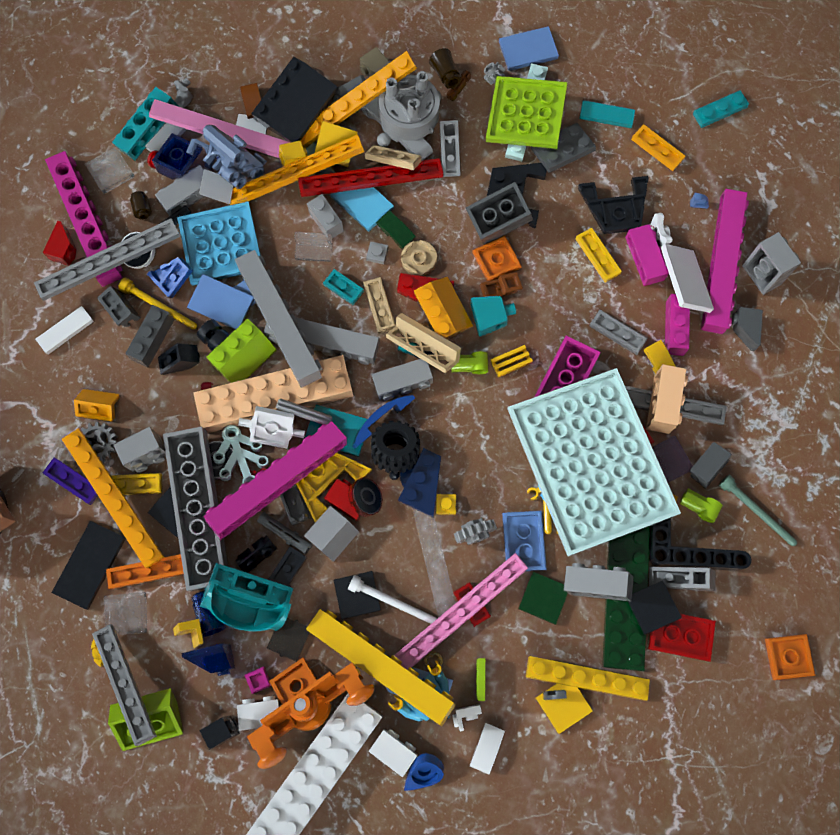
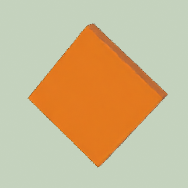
[472,236,522,281]
[765,634,816,680]

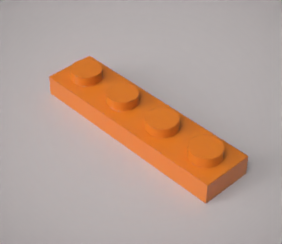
[106,554,184,589]

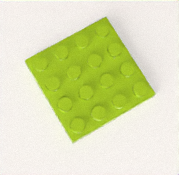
[486,76,567,149]

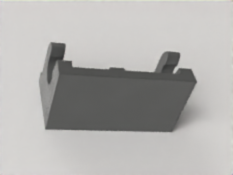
[97,286,141,327]
[689,442,732,489]
[280,484,311,526]

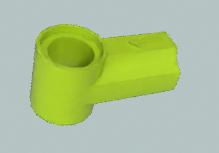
[451,351,488,374]
[679,488,723,523]

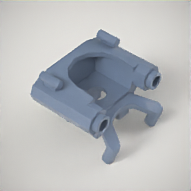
[186,125,267,189]

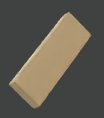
[365,145,421,170]
[363,277,396,334]

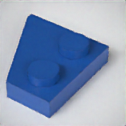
[147,257,194,298]

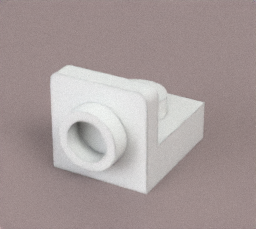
[452,704,482,731]

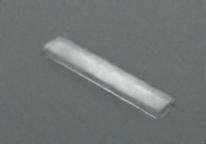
[412,508,455,618]

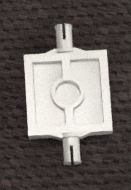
[238,406,305,449]

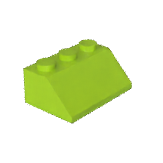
[206,318,277,383]
[108,688,183,751]

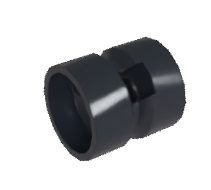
[197,319,230,351]

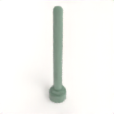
[718,474,797,546]

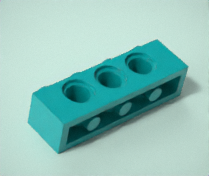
[112,87,178,161]

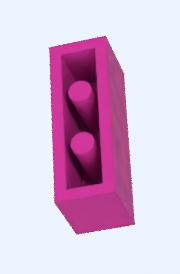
[625,224,669,286]
[665,294,690,356]

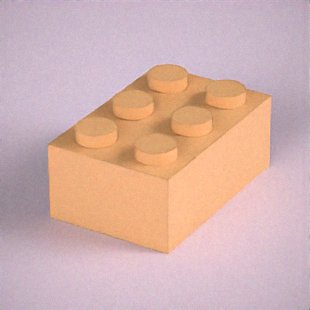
[646,365,688,434]

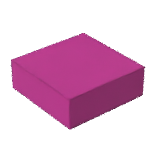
[245,666,271,694]

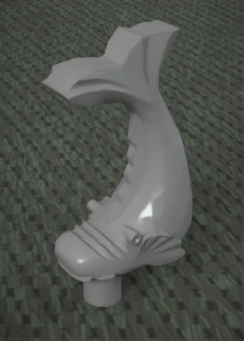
[174,78,193,108]

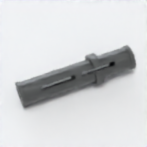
[257,512,312,554]

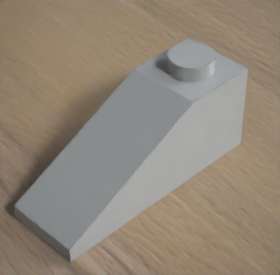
[439,120,460,177]
[649,567,716,591]

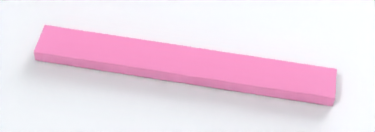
[149,99,290,158]
[394,553,528,669]

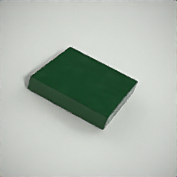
[518,572,568,625]

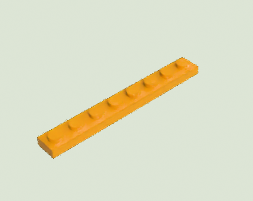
[300,51,417,148]
[229,135,365,205]
[62,428,164,568]

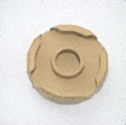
[401,240,437,276]

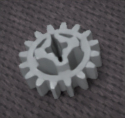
[81,422,118,463]
[454,518,497,545]

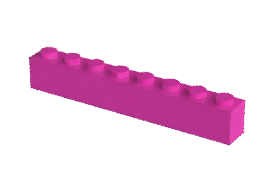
[701,189,749,334]
[204,421,347,540]

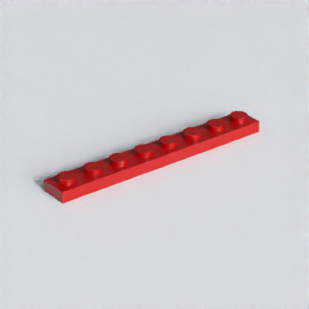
[298,158,443,197]

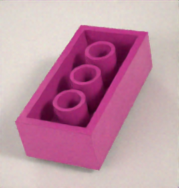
[535,336,601,397]

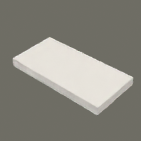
[661,244,714,313]

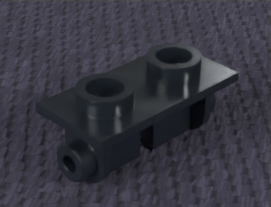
[235,535,277,573]

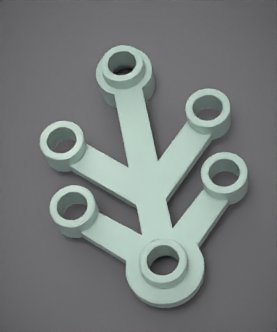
[213,425,269,484]

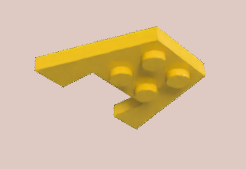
[296,453,372,522]

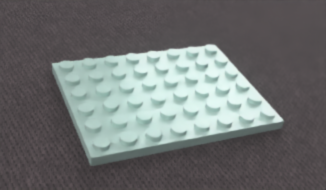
[508,368,681,556]

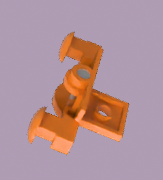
[247,658,374,769]

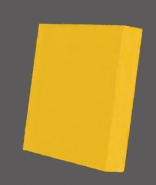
[314,121,358,167]
[535,684,593,734]

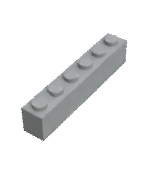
[264,318,380,365]

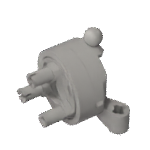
[361,71,442,161]

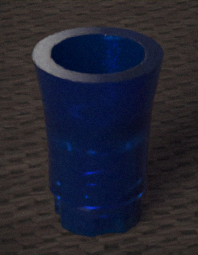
[191,591,226,637]

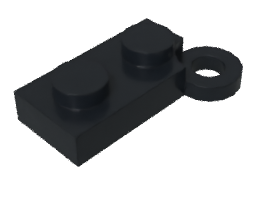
[268,546,307,588]

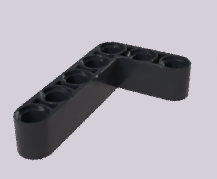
[649,518,752,571]

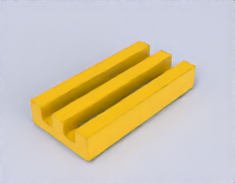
[490,345,533,378]

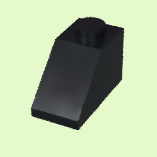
[158,343,200,375]

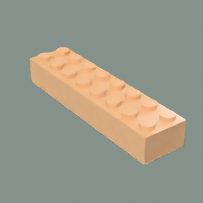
[193,355,354,434]

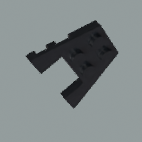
[487,162,547,228]
[578,176,649,234]

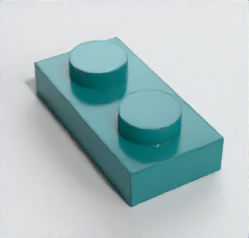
[323,269,364,305]

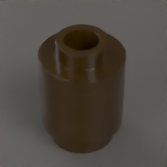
[130,191,152,220]

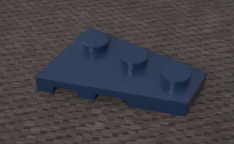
[398,448,441,518]

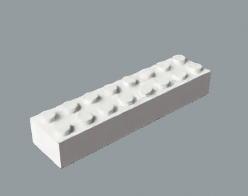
[246,693,383,835]

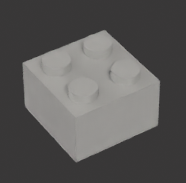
[114,427,166,473]

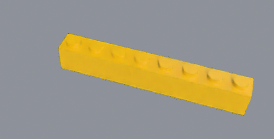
[306,609,456,727]

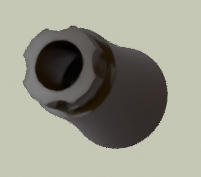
[429,48,461,89]

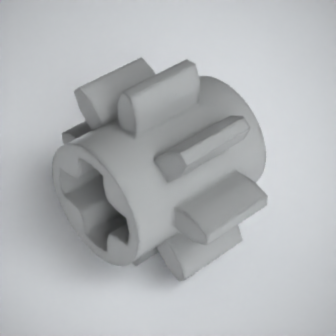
[483,62,505,85]

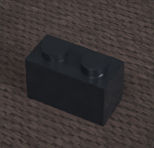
[199,716,240,750]

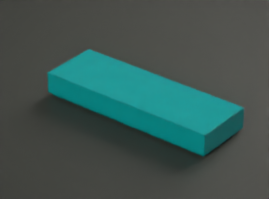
[579,100,635,128]

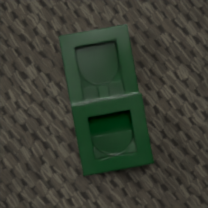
[376,211,416,249]

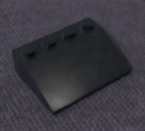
[251,57,339,143]

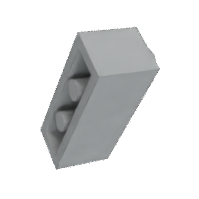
[155,165,205,216]
[371,359,433,401]

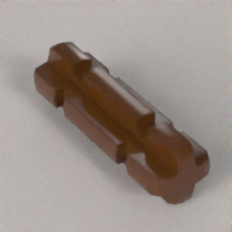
[447,70,471,101]

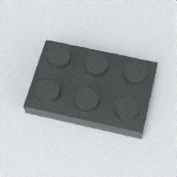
[531,123,596,173]

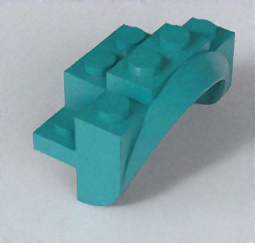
[199,563,293,632]

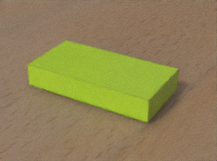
[476,658,485,701]

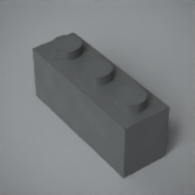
[125,305,174,368]

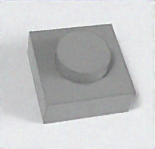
[366,241,388,265]

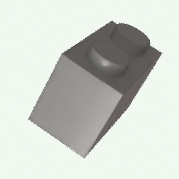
[307,194,344,241]

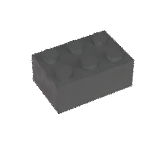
[466,182,533,245]

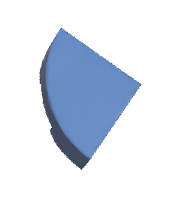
[690,193,709,209]

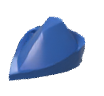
[404,753,444,791]

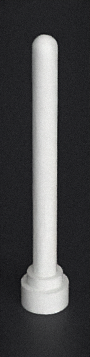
[348,575,437,624]

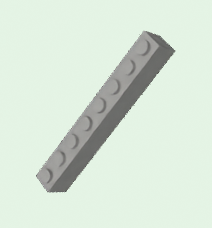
[235,250,323,388]

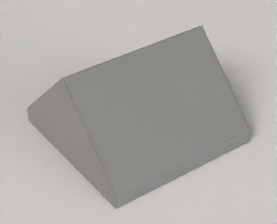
[304,506,359,562]

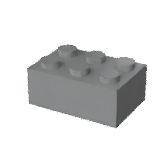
[742,232,801,295]
[564,563,633,602]

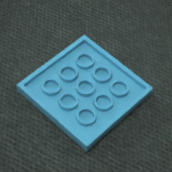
[177,201,261,286]

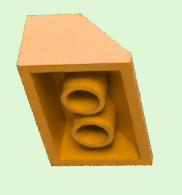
[414,277,473,340]

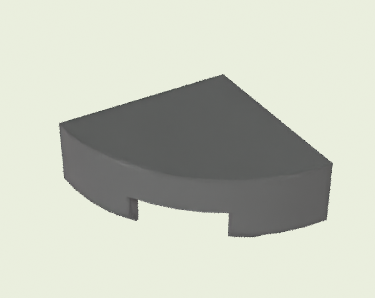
[543,690,567,700]

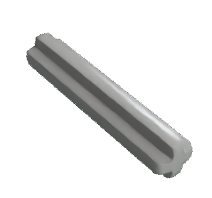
[276,399,332,425]

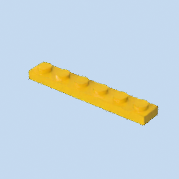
[526,656,650,701]

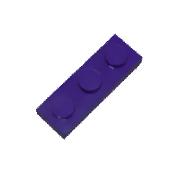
[42,457,98,505]

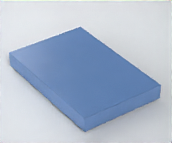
[499,26,559,71]
[187,274,254,330]
[502,511,547,571]

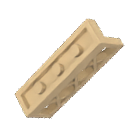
[386,313,461,373]

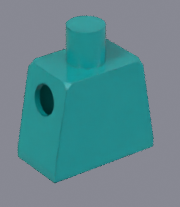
[470,296,516,337]

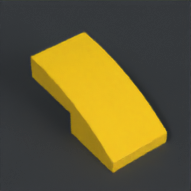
[644,340,676,374]

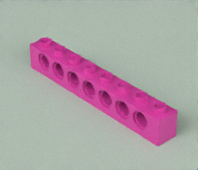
[45,151,123,287]

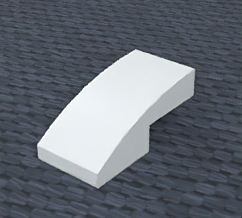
[470,723,505,774]

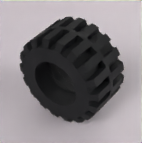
[371,420,420,474]

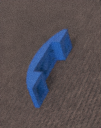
[352,395,415,449]

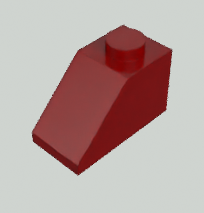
[43,220,77,266]
[324,479,360,522]

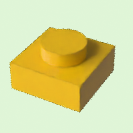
[436,494,456,515]

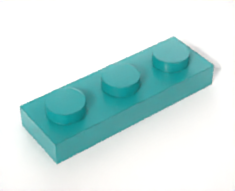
[693,90,749,128]

